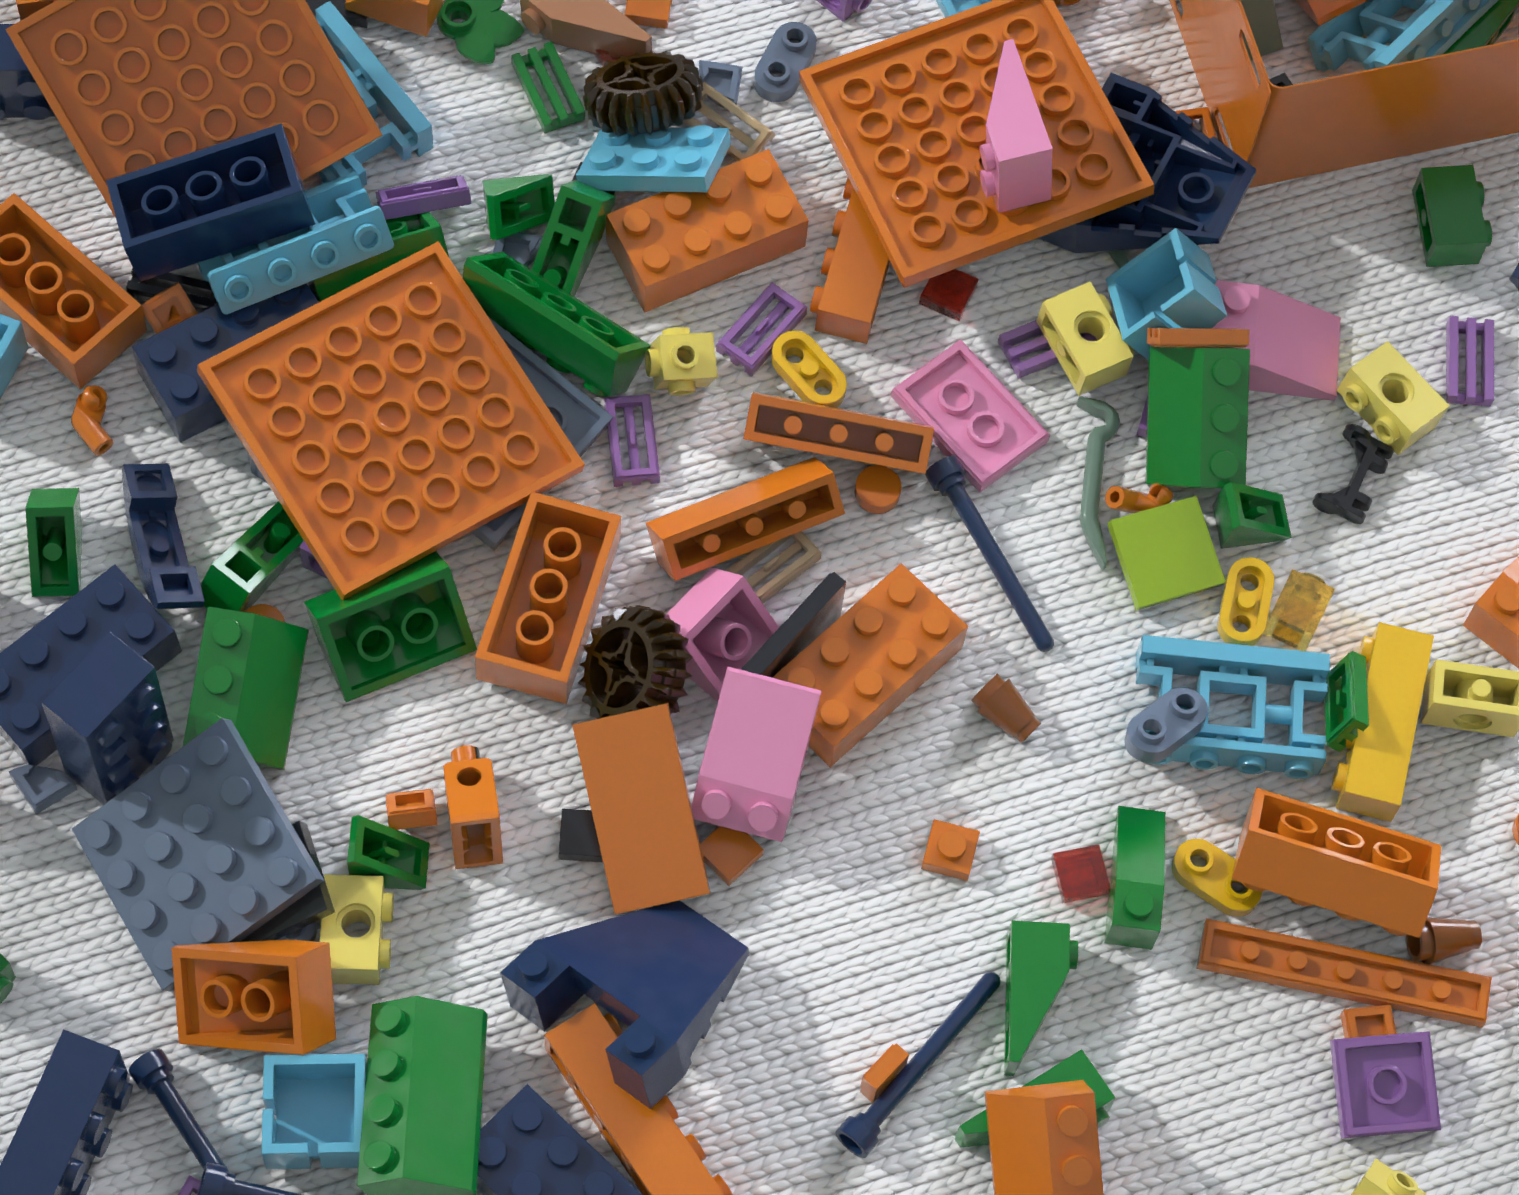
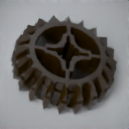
[583,50,704,137]
[578,605,693,719]

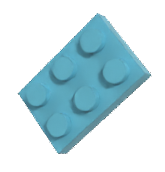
[576,125,731,192]

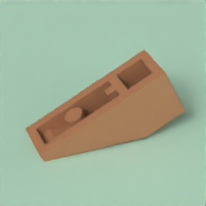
[520,0,652,59]

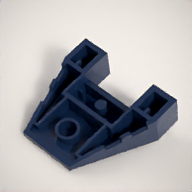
[1038,73,1256,253]
[500,900,750,1109]

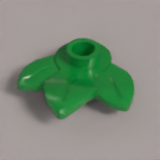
[437,0,524,64]

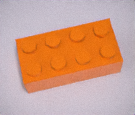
[606,149,809,313]
[0,193,147,390]
[475,491,621,704]
[772,563,968,768]
[1232,787,1441,938]

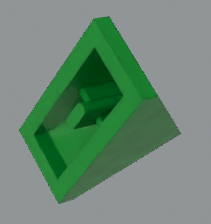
[482,174,555,240]
[1212,482,1292,549]
[347,815,430,890]

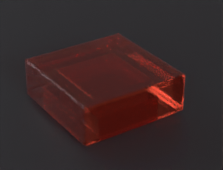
[919,269,979,322]
[1051,845,1111,903]

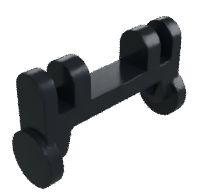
[1312,424,1394,524]

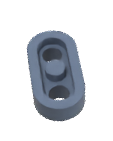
[754,22,817,102]
[1124,688,1208,763]

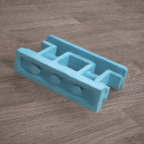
[1308,0,1498,72]
[315,1,433,186]
[197,171,394,314]
[1135,635,1330,779]

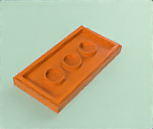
[572,703,711,915]

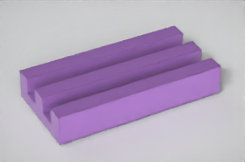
[375,175,472,220]
[716,282,808,377]
[1446,316,1494,407]
[998,320,1097,379]
[604,394,660,487]

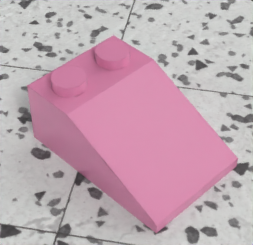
[980,39,1053,213]
[1212,280,1341,401]
[691,666,821,842]

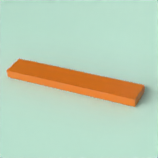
[1196,918,1492,1028]

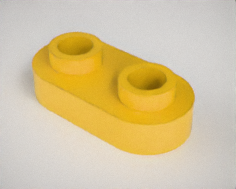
[772,331,847,408]
[1217,557,1274,646]
[1172,839,1263,917]

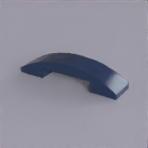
[122,463,205,609]

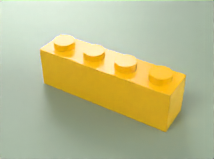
[1331,622,1434,822]

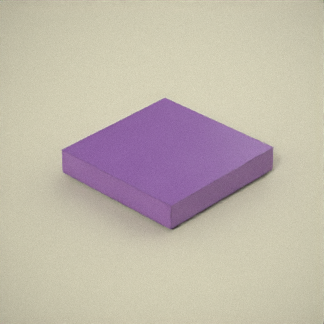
[1330,1031,1441,1139]

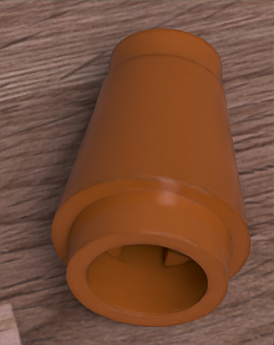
[971,674,1041,743]
[1405,917,1482,964]

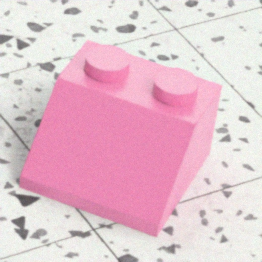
[667,568,779,701]

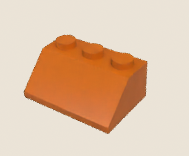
[984,1080,1104,1195]

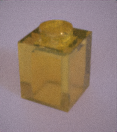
[1263,569,1335,651]

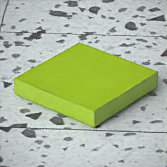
[1107,495,1226,611]

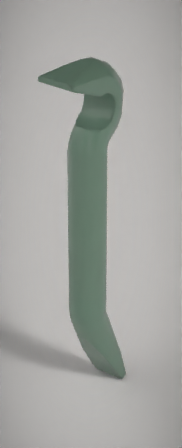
[1077,396,1120,570]

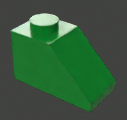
[25,488,82,597]

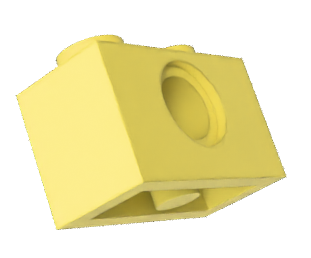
[1036,281,1134,396]
[1337,341,1450,455]
[1421,659,1519,737]
[320,874,394,985]

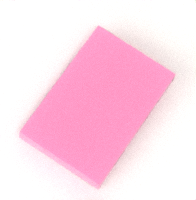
[891,339,1050,493]

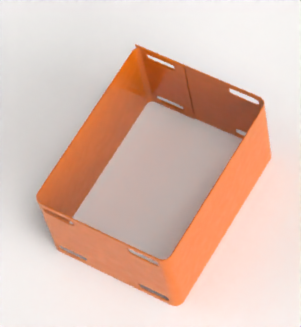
[1169,0,1519,188]

